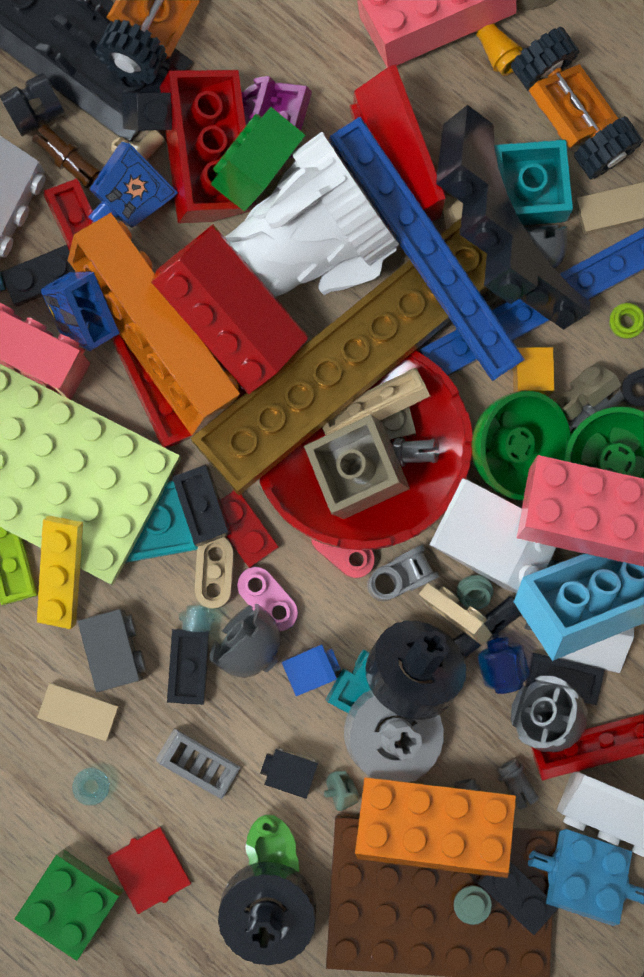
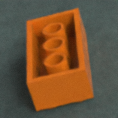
[355,777,516,878]

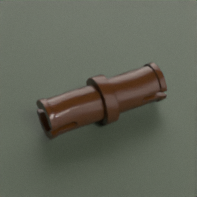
[32,124,100,188]

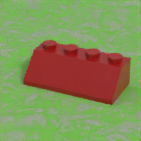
[349,64,446,221]
[160,70,257,224]
[151,224,308,394]

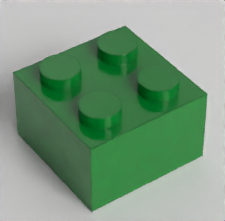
[210,107,305,212]
[14,849,124,961]

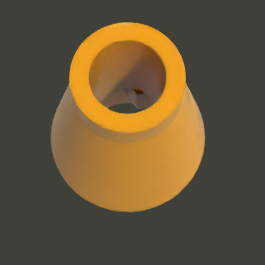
[476,23,523,76]

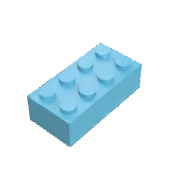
[514,553,644,661]

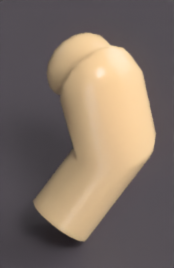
[111,130,165,161]

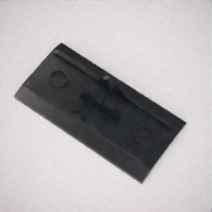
[0,0,194,142]

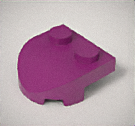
[241,76,312,158]

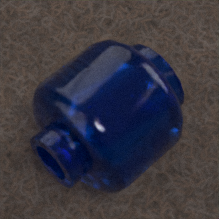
[478,637,529,694]

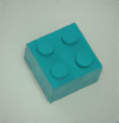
[494,140,573,225]

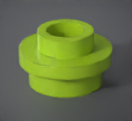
[609,303,644,339]

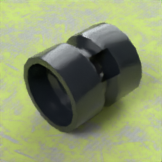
[0,72,66,137]

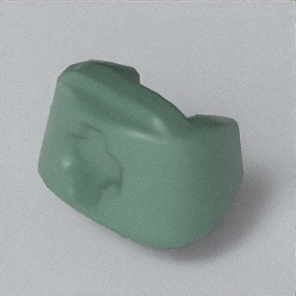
[324,771,359,811]

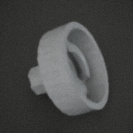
[344,690,444,782]

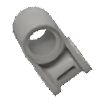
[367,544,440,602]

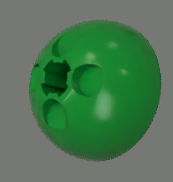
[472,391,571,500]
[564,407,644,479]

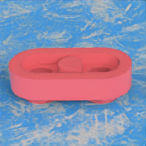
[311,539,375,578]

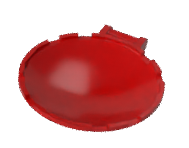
[237,350,472,550]

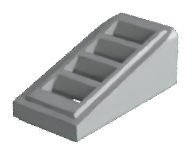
[156,728,240,799]

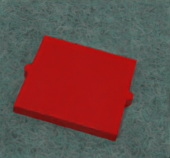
[107,826,191,914]

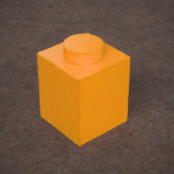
[513,347,554,396]

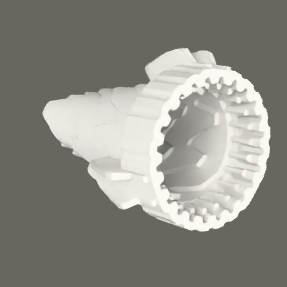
[225,132,399,297]

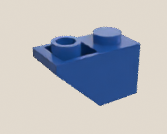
[281,645,341,696]

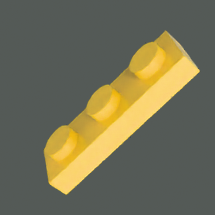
[37,516,83,629]

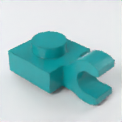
[325,649,371,713]

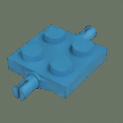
[528,829,644,926]

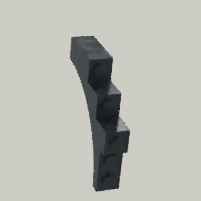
[436,105,591,330]

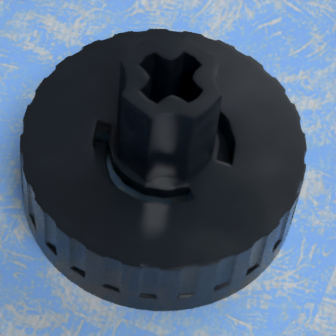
[365,620,466,720]
[218,862,317,966]

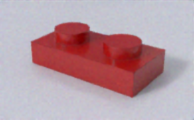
[221,490,279,568]

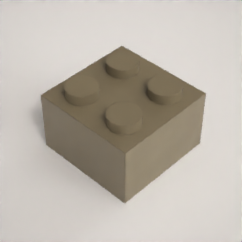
[304,415,410,519]

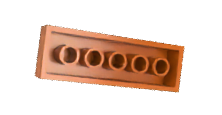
[68,213,240,436]

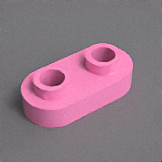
[237,567,298,631]

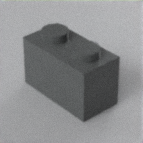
[78,609,147,692]

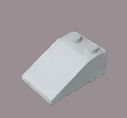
[429,478,556,593]

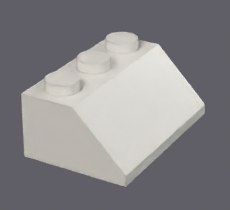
[0,136,45,259]
[557,771,644,857]

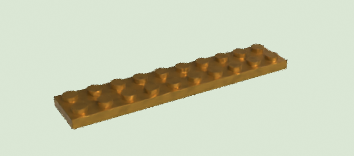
[191,217,489,495]

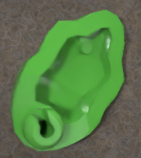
[246,815,300,872]

